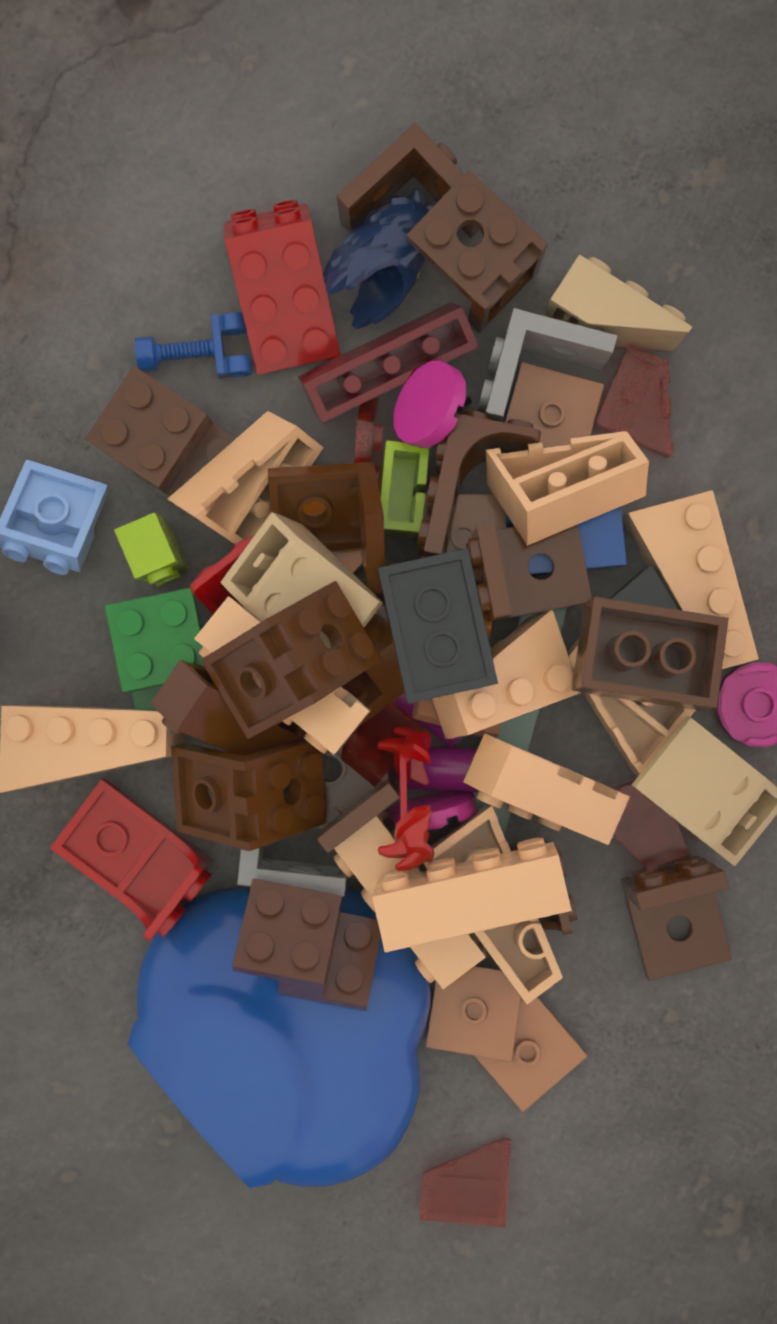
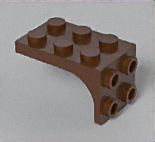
[417,410,541,558]

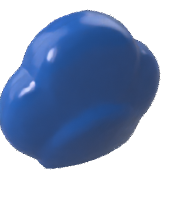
[128,886,431,1188]

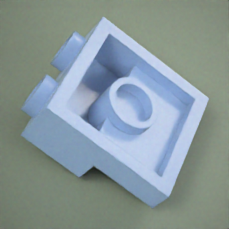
[0,459,109,575]

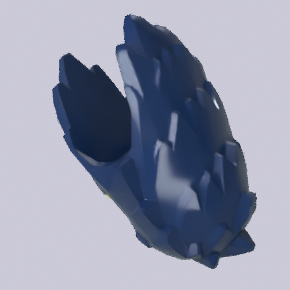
[323,189,434,329]

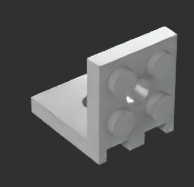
[477,308,618,422]
[237,845,348,896]

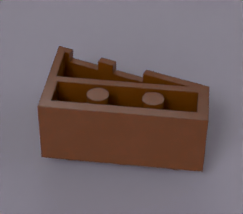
[151,660,307,756]

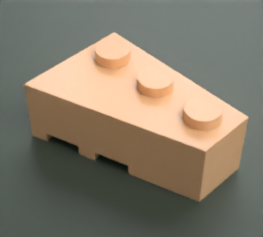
[168,411,324,545]
[486,431,649,546]
[432,609,581,739]
[567,638,696,776]
[463,733,630,845]

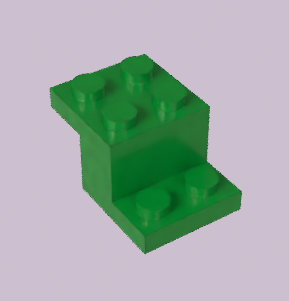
[105,588,204,710]

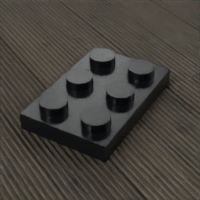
[377,548,498,704]

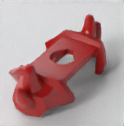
[377,727,435,871]

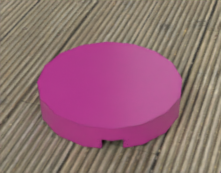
[394,360,466,449]
[715,662,777,747]
[389,791,478,830]

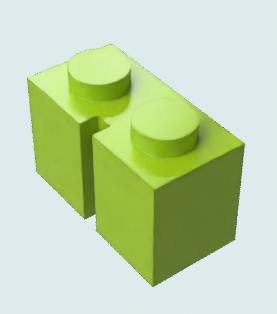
[379,440,430,538]
[114,512,188,588]

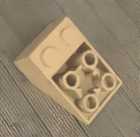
[544,254,692,351]
[220,512,383,649]
[632,715,777,866]

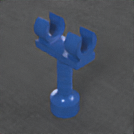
[135,312,252,379]

